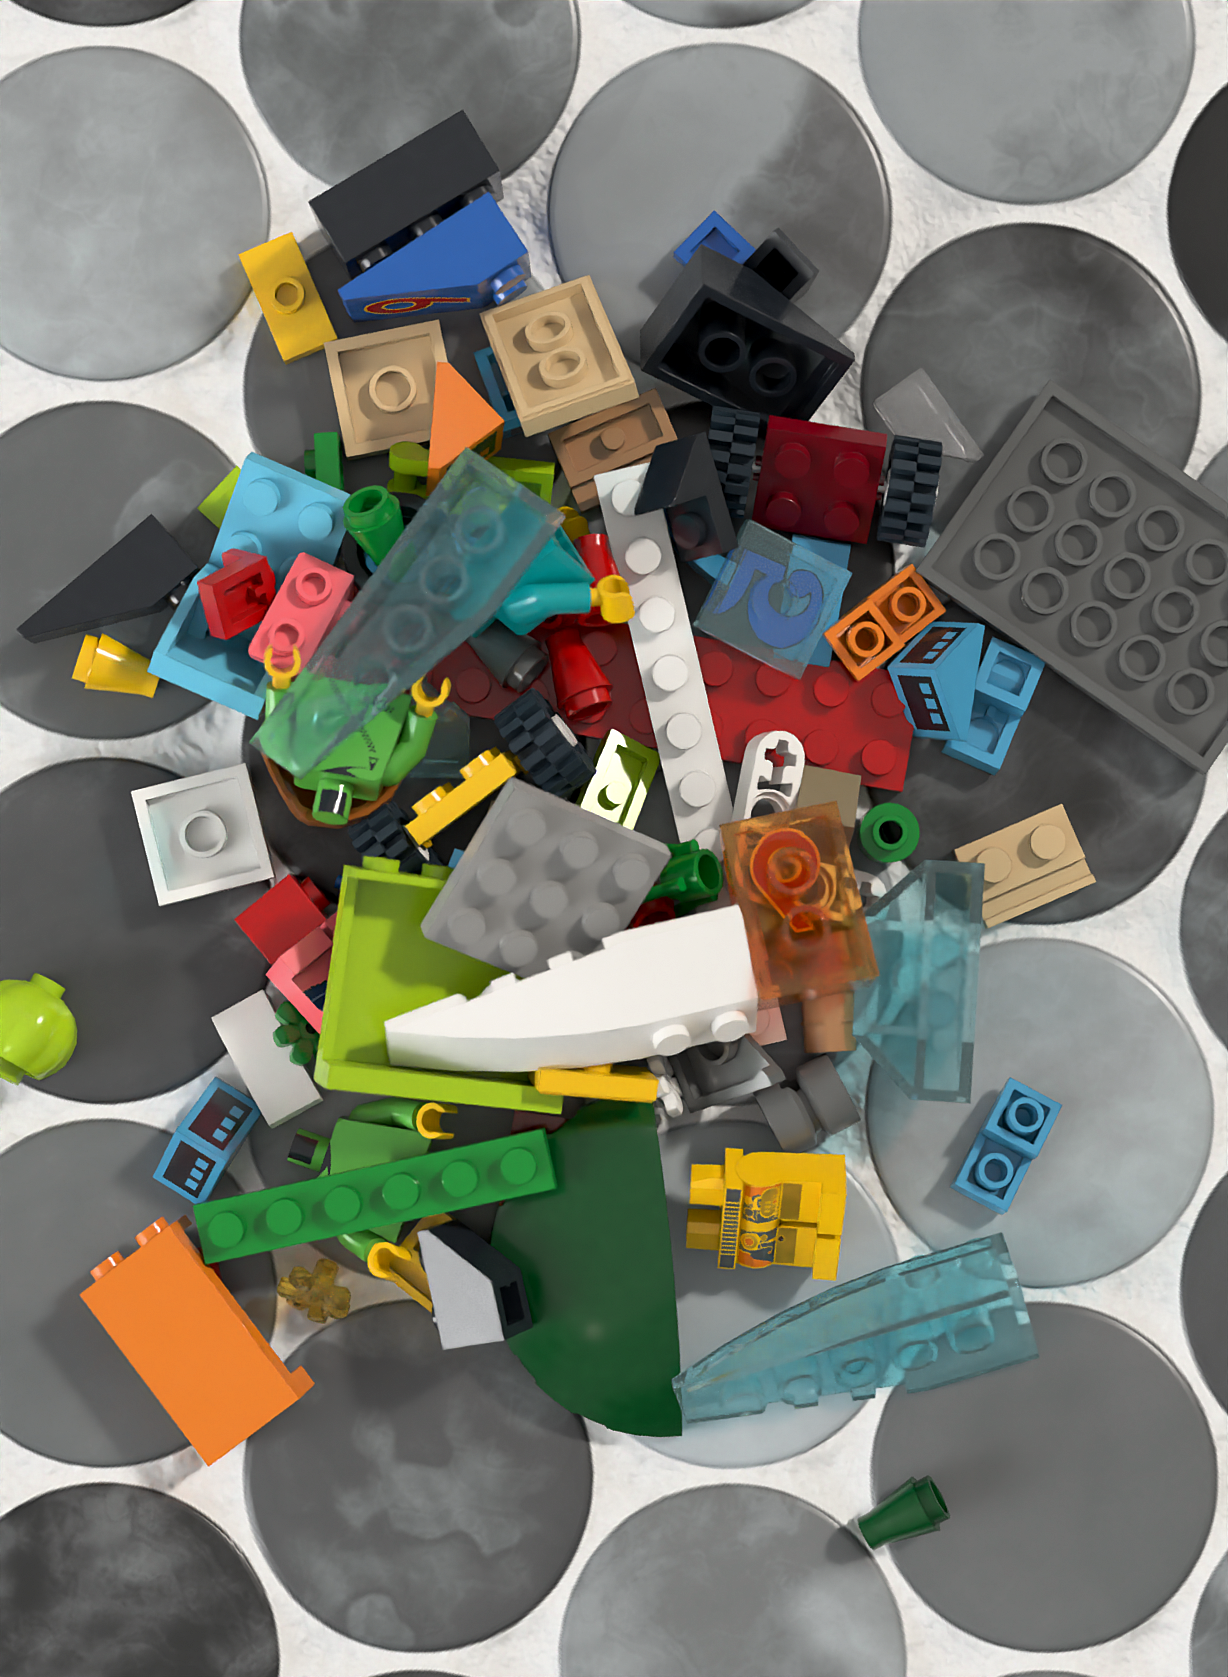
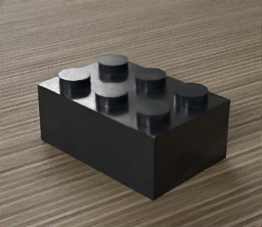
[308,109,504,281]

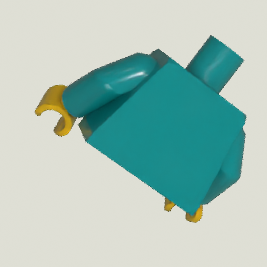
[452,492,635,638]

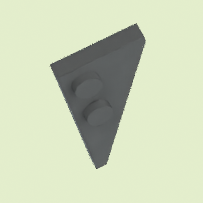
[668,1033,786,1114]

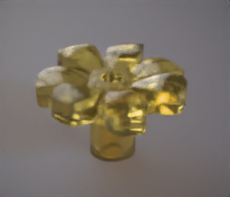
[277,1258,351,1324]

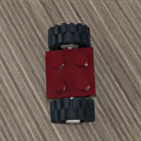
[708,406,943,548]

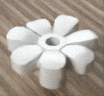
[647,1054,683,1118]

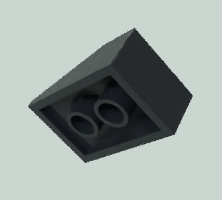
[640,244,855,432]

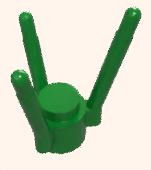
[641,839,723,919]

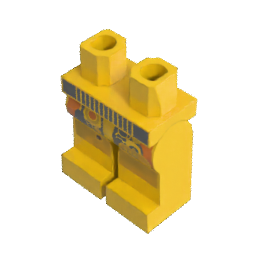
[686,1148,847,1281]

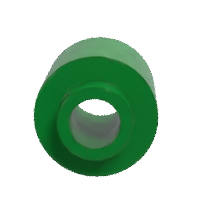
[856,803,920,864]

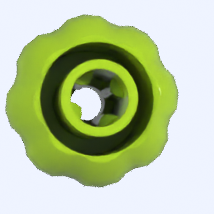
[0,973,77,1086]

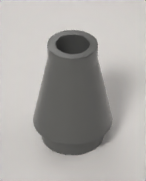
[459,619,549,693]

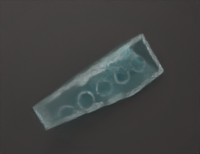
[250,447,566,780]
[671,1232,1040,1424]

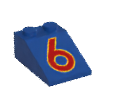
[338,192,532,323]

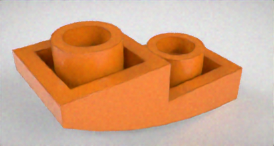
[822,564,947,681]

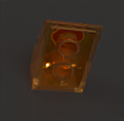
[718,800,880,1011]

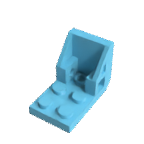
[147,452,351,720]

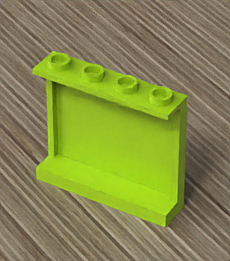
[314,856,564,1114]

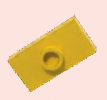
[238,232,338,365]
[528,1063,659,1103]

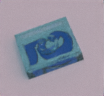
[692,519,852,679]

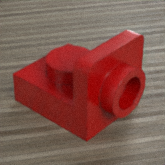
[197,548,276,640]

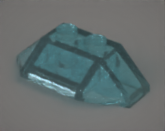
[852,860,985,1103]

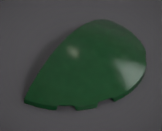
[490,1099,682,1437]

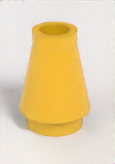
[72,633,160,698]

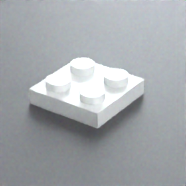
[131,763,276,906]

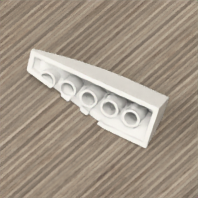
[384,905,758,1072]

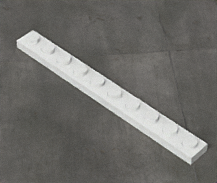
[594,462,787,1046]

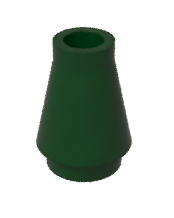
[857,1475,950,1551]

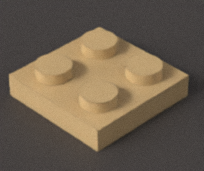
[324,319,448,461]

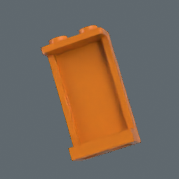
[79,1214,315,1467]

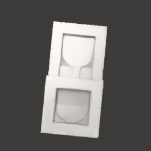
[211,989,324,1129]

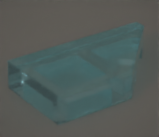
[409,670,471,779]

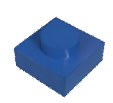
[673,210,756,267]

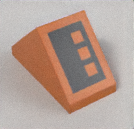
[426,362,504,497]

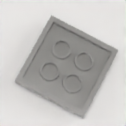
[421,777,671,979]

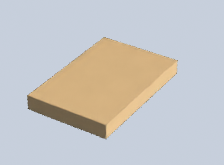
[479,275,639,437]

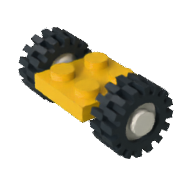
[347,688,597,874]

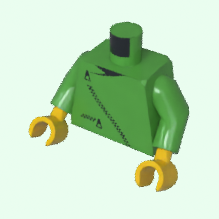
[264,644,451,825]
[287,1096,458,1283]

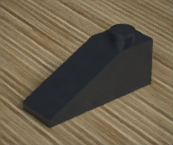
[16,514,201,644]

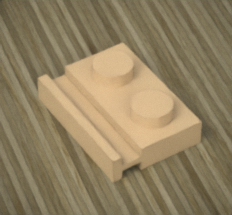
[952,804,1096,929]

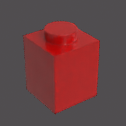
[234,874,331,965]

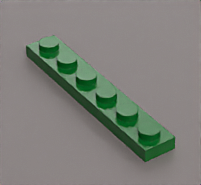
[193,1128,558,1264]

